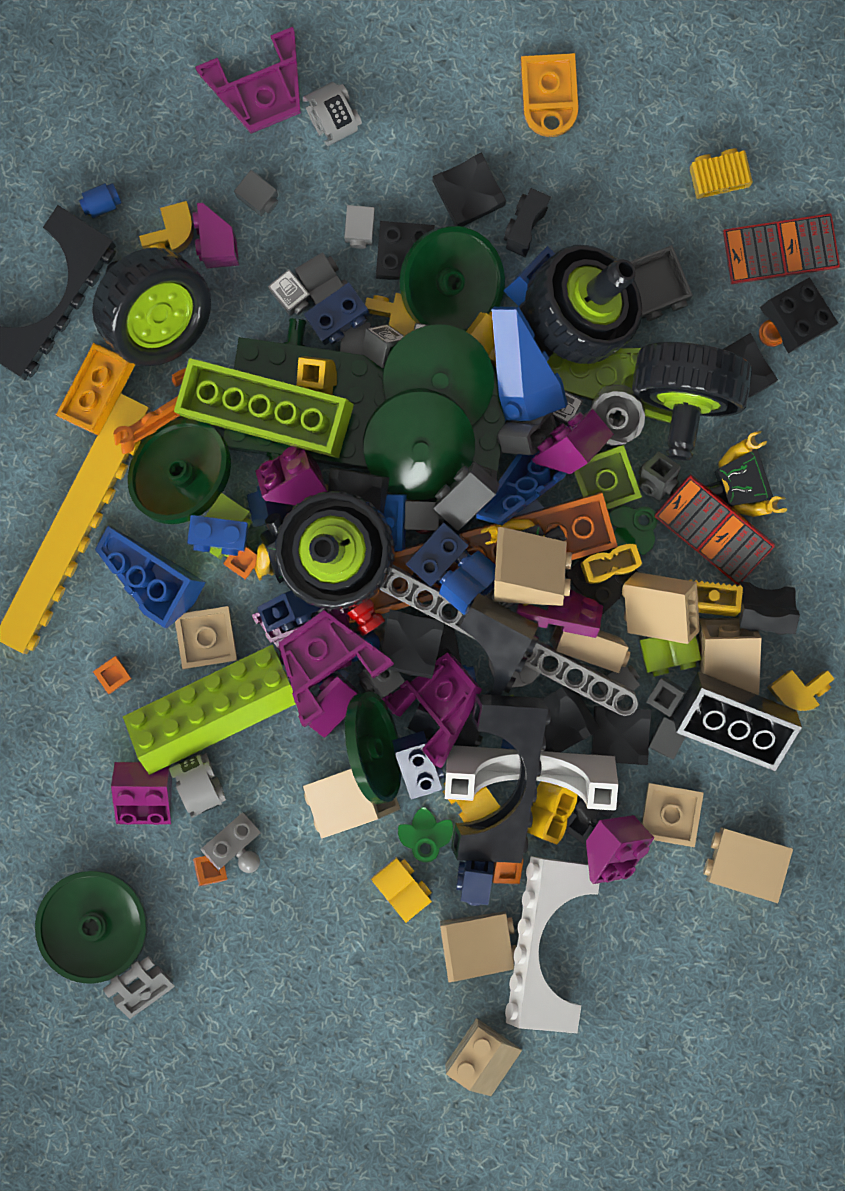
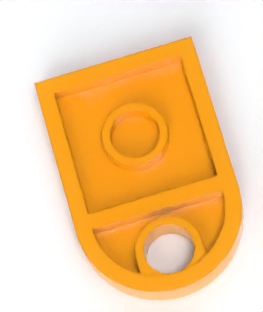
[521,53,578,137]

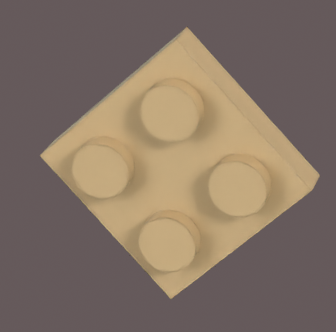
[175,606,238,669]
[642,783,704,847]

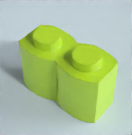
[639,636,702,677]

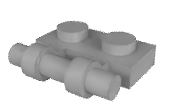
[103,956,175,1019]

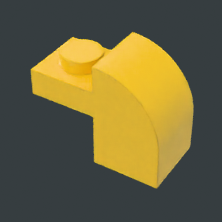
[139,201,194,254]
[365,293,416,336]
[296,356,337,395]
[767,670,834,711]

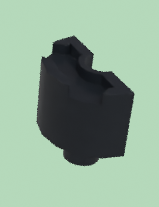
[566,795,621,846]

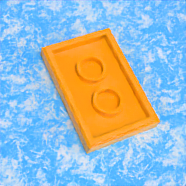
[56,343,135,436]

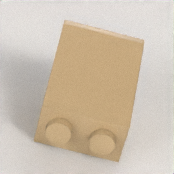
[494,527,572,606]
[699,618,761,695]
[303,769,400,839]
[703,827,793,903]
[440,912,516,983]
[445,1018,522,1096]

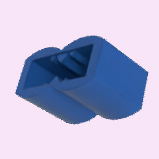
[439,550,496,615]

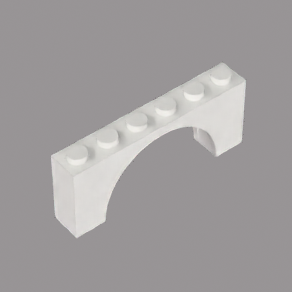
[445,745,618,810]
[505,856,600,1033]

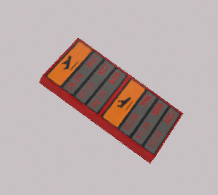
[723,214,840,285]
[654,474,775,586]

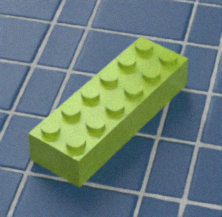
[174,358,354,458]
[123,644,296,775]

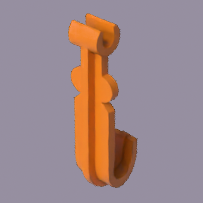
[113,368,186,454]

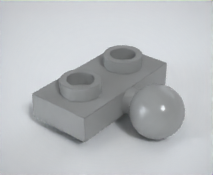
[200,812,261,873]

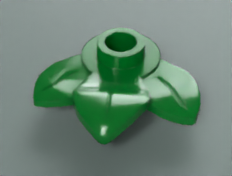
[609,506,658,555]
[398,807,453,863]

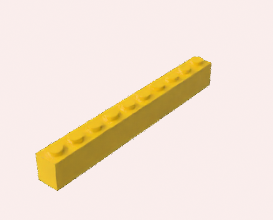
[0,393,152,654]

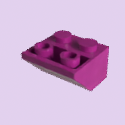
[193,203,239,268]
[532,409,614,474]
[255,446,327,505]
[298,674,360,738]
[111,762,172,825]
[586,815,655,884]

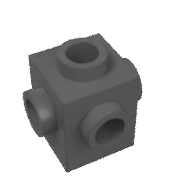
[638,451,681,501]
[357,664,405,699]

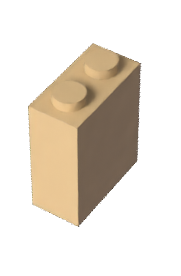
[622,572,700,644]
[550,625,630,673]

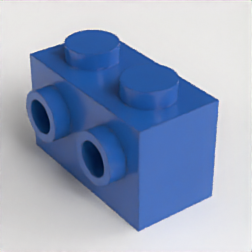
[187,515,249,556]

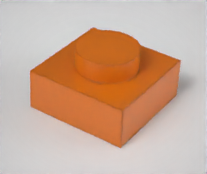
[223,545,257,580]
[93,656,132,694]
[193,856,227,886]
[492,859,524,884]

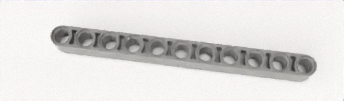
[380,565,638,716]

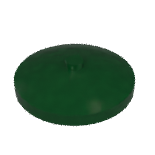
[400,226,505,331]
[382,324,494,425]
[363,389,475,500]
[127,418,231,524]
[345,691,402,804]
[35,871,148,984]

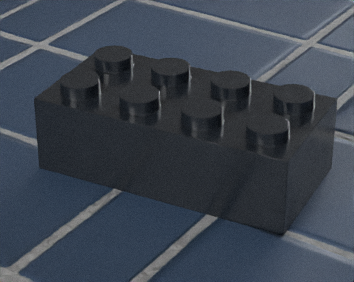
[673,672,802,771]

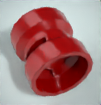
[347,599,385,636]

